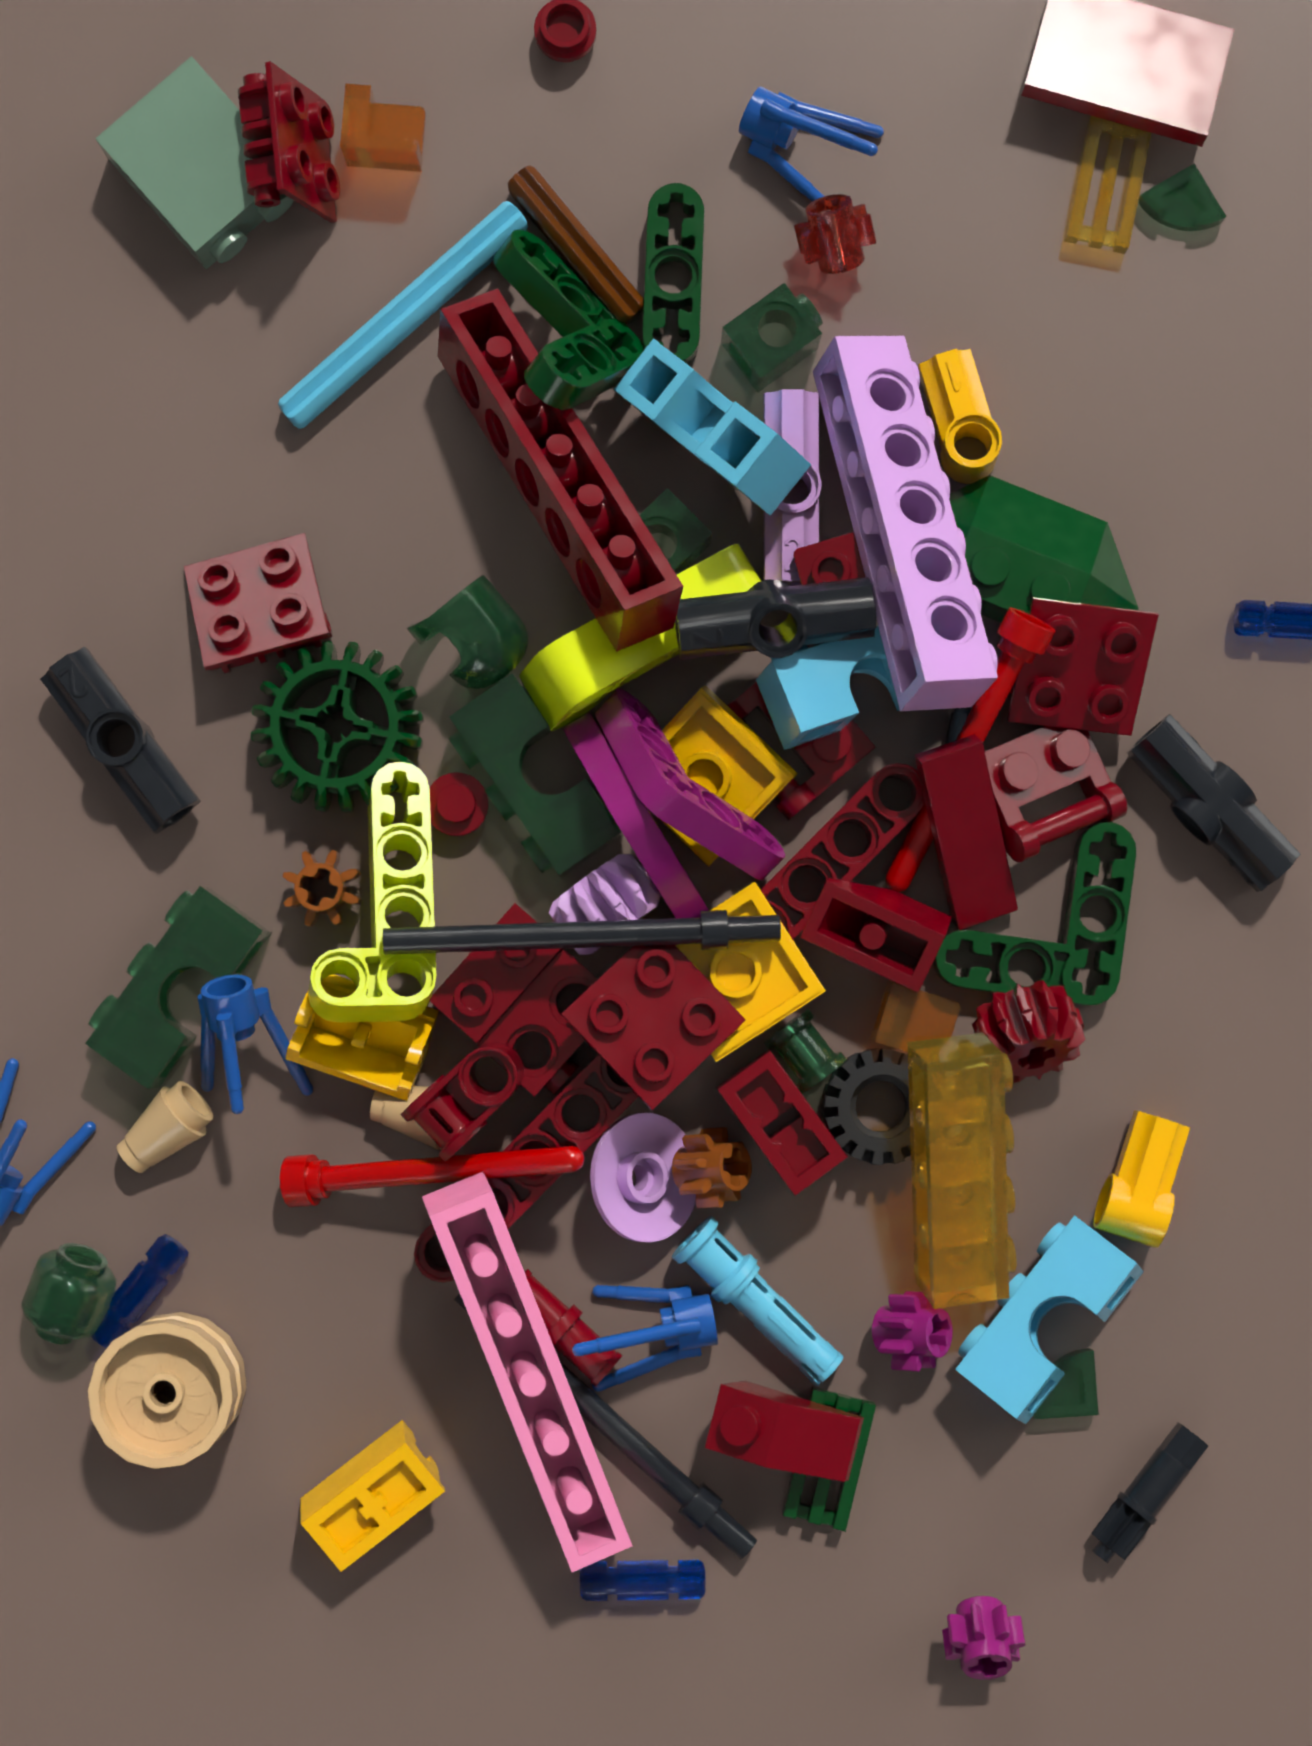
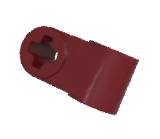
[400,1042,524,1162]

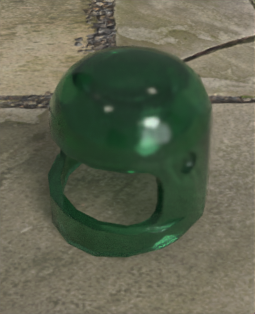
[406,575,529,690]

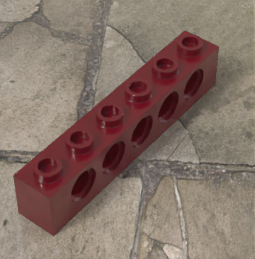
[437,288,683,652]

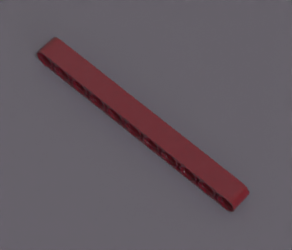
[414,763,925,1283]

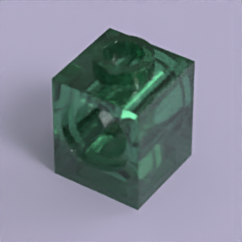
[721,283,823,393]
[639,488,712,575]

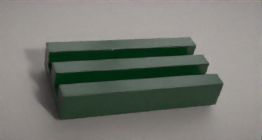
[782,1387,876,1532]

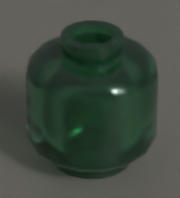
[21,1243,117,1345]

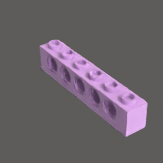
[813,336,998,711]

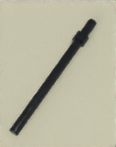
[383,910,781,955]
[454,1293,757,1560]

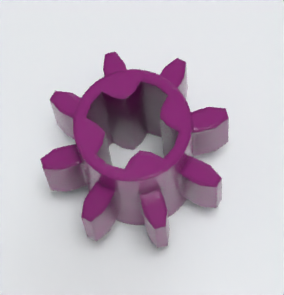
[872,1291,953,1372]
[942,1596,1026,1680]

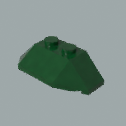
[949,475,1139,622]

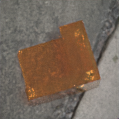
[340,83,426,172]
[869,980,960,1065]

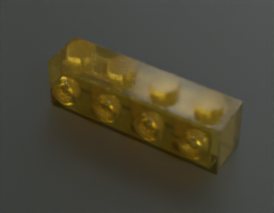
[907,1033,1017,1309]

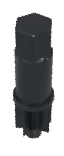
[1091,1422,1209,1563]

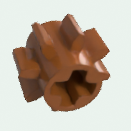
[282,850,362,927]
[672,1127,752,1209]

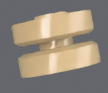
[88,1312,247,1469]

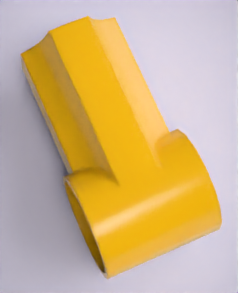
[918,349,1002,484]
[1093,1110,1190,1248]

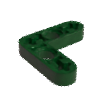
[494,230,645,410]
[933,822,1136,1005]

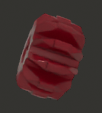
[972,980,1086,1083]

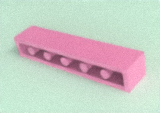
[422,1172,633,1572]

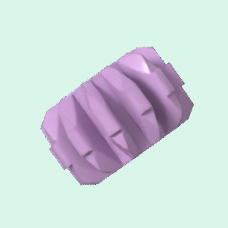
[549,854,661,955]

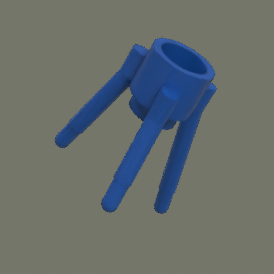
[738,86,884,209]
[197,974,314,1114]
[0,1058,96,1226]
[572,1285,718,1392]

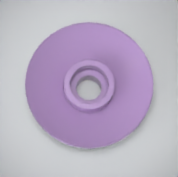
[590,1113,696,1242]

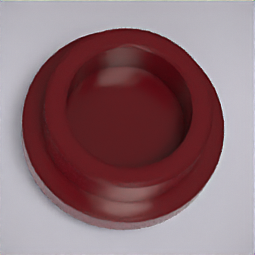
[534,0,597,62]
[429,772,489,836]

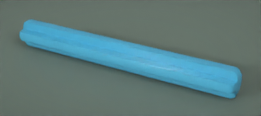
[278,201,528,429]

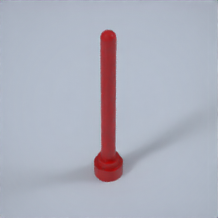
[885,607,1056,892]
[280,1146,584,1207]

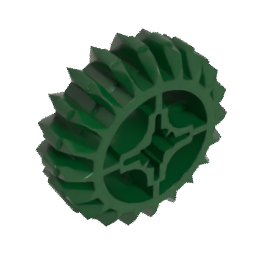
[251,641,424,813]

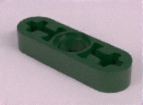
[643,183,704,365]

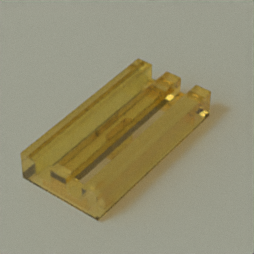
[1064,116,1152,254]

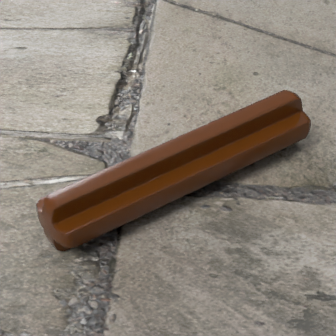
[507,165,644,325]

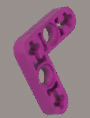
[595,688,786,880]
[562,712,709,918]

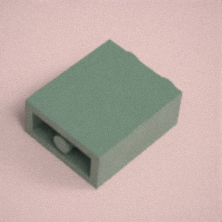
[95,56,294,269]

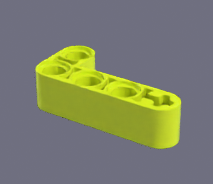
[519,544,761,731]
[308,762,437,1022]

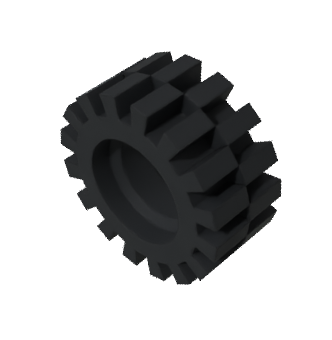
[821,1048,941,1165]

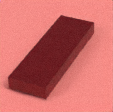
[914,734,1018,930]

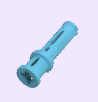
[672,1216,844,1386]

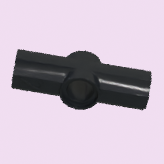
[675,577,877,660]
[40,647,201,834]
[1127,714,1301,892]

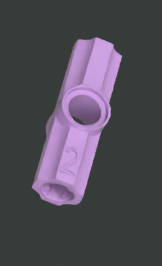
[763,389,822,586]

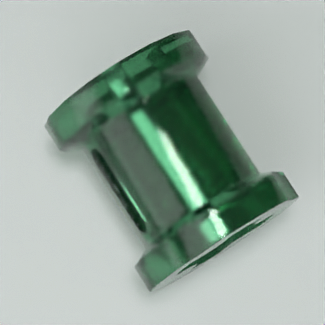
[763,1009,847,1093]

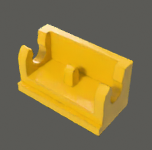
[285,974,439,1101]
[300,1420,445,1572]

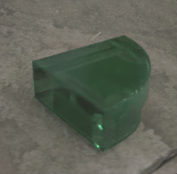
[1137,163,1227,231]
[1032,1348,1099,1419]

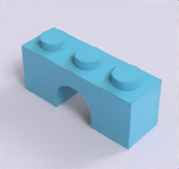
[614,338,811,516]
[756,626,900,750]
[955,1215,1144,1424]

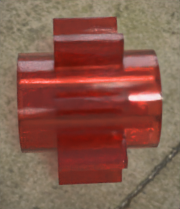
[794,194,877,274]

